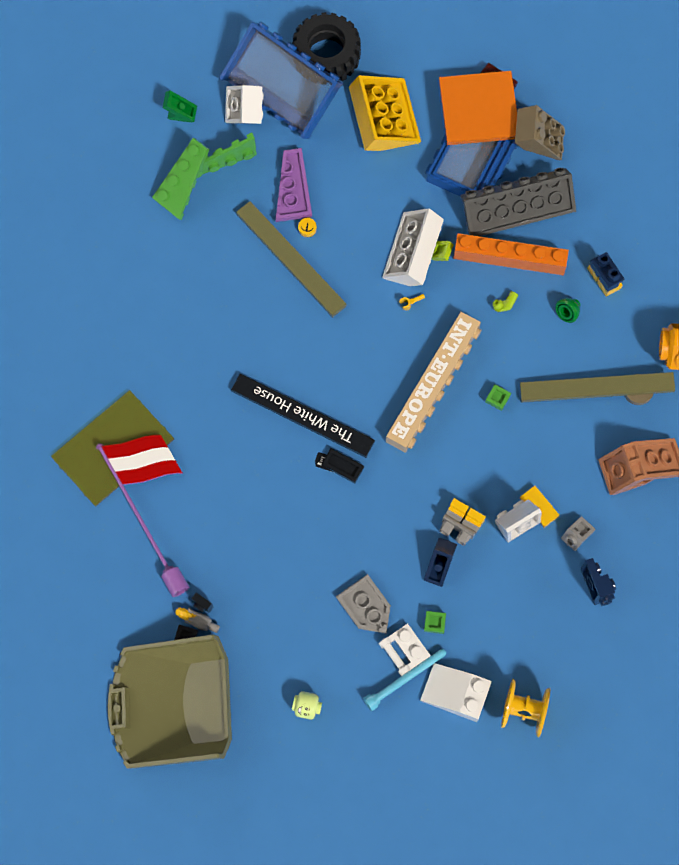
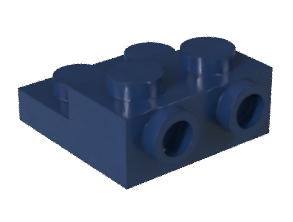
[581,558,616,606]

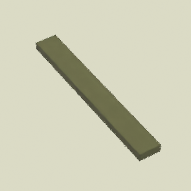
[236,201,347,318]
[520,372,675,403]

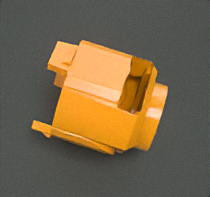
[659,323,679,370]

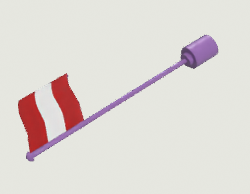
[96,435,190,597]

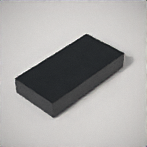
[321,448,364,484]

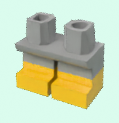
[440,498,486,546]

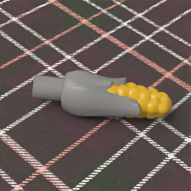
[175,607,220,633]

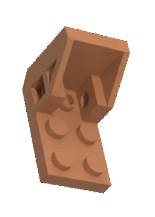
[598,438,679,495]

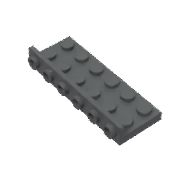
[460,168,576,236]

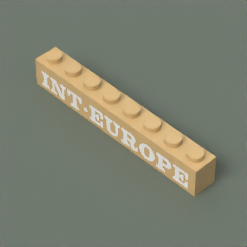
[386,312,482,453]

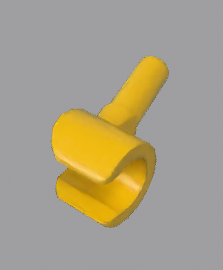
[399,294,425,311]

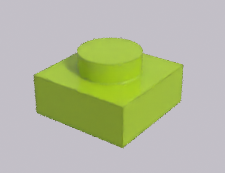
[431,241,454,261]

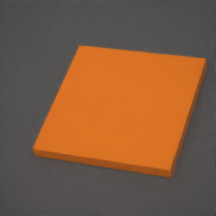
[439,71,517,145]

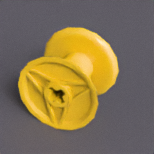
[501,678,551,737]

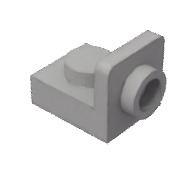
[561,516,596,551]

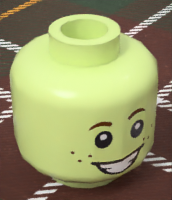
[292,691,322,720]

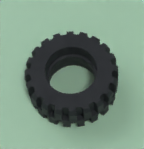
[292,12,361,85]

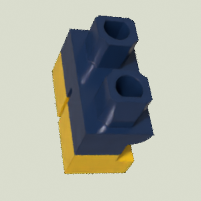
[587,252,625,297]

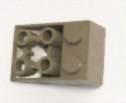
[515,105,565,160]

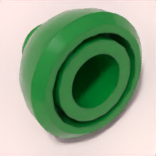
[555,298,580,323]

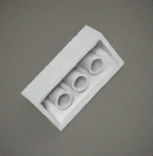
[382,208,444,286]

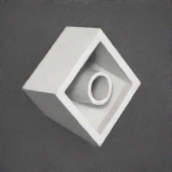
[225,85,264,124]

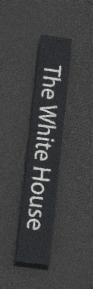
[231,374,375,458]

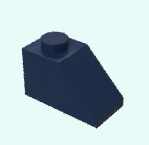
[424,538,457,587]

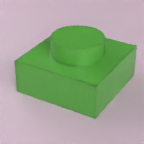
[485,385,511,411]
[424,611,446,634]

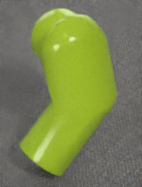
[493,291,518,312]

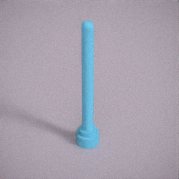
[363,649,446,712]

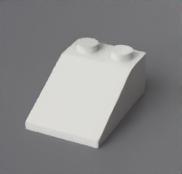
[495,499,542,543]
[420,663,492,722]

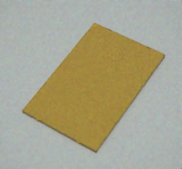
[51,390,174,507]

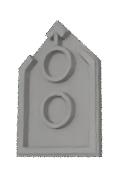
[336,574,391,633]

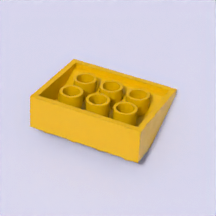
[349,75,421,151]

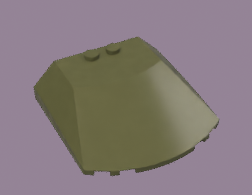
[108,635,232,769]

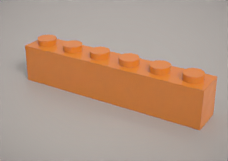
[454,233,569,275]

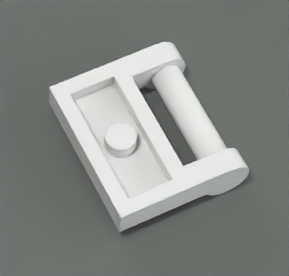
[379,623,431,676]

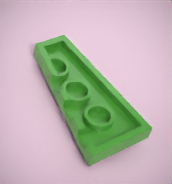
[197,133,257,178]
[152,138,209,220]

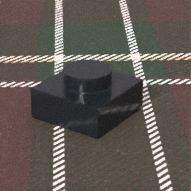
[191,593,213,613]
[174,625,199,640]

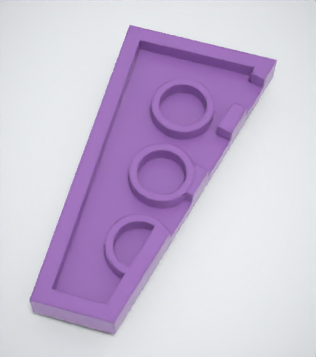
[276,148,312,222]

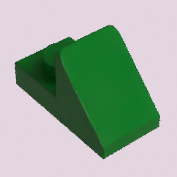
[162,90,197,123]

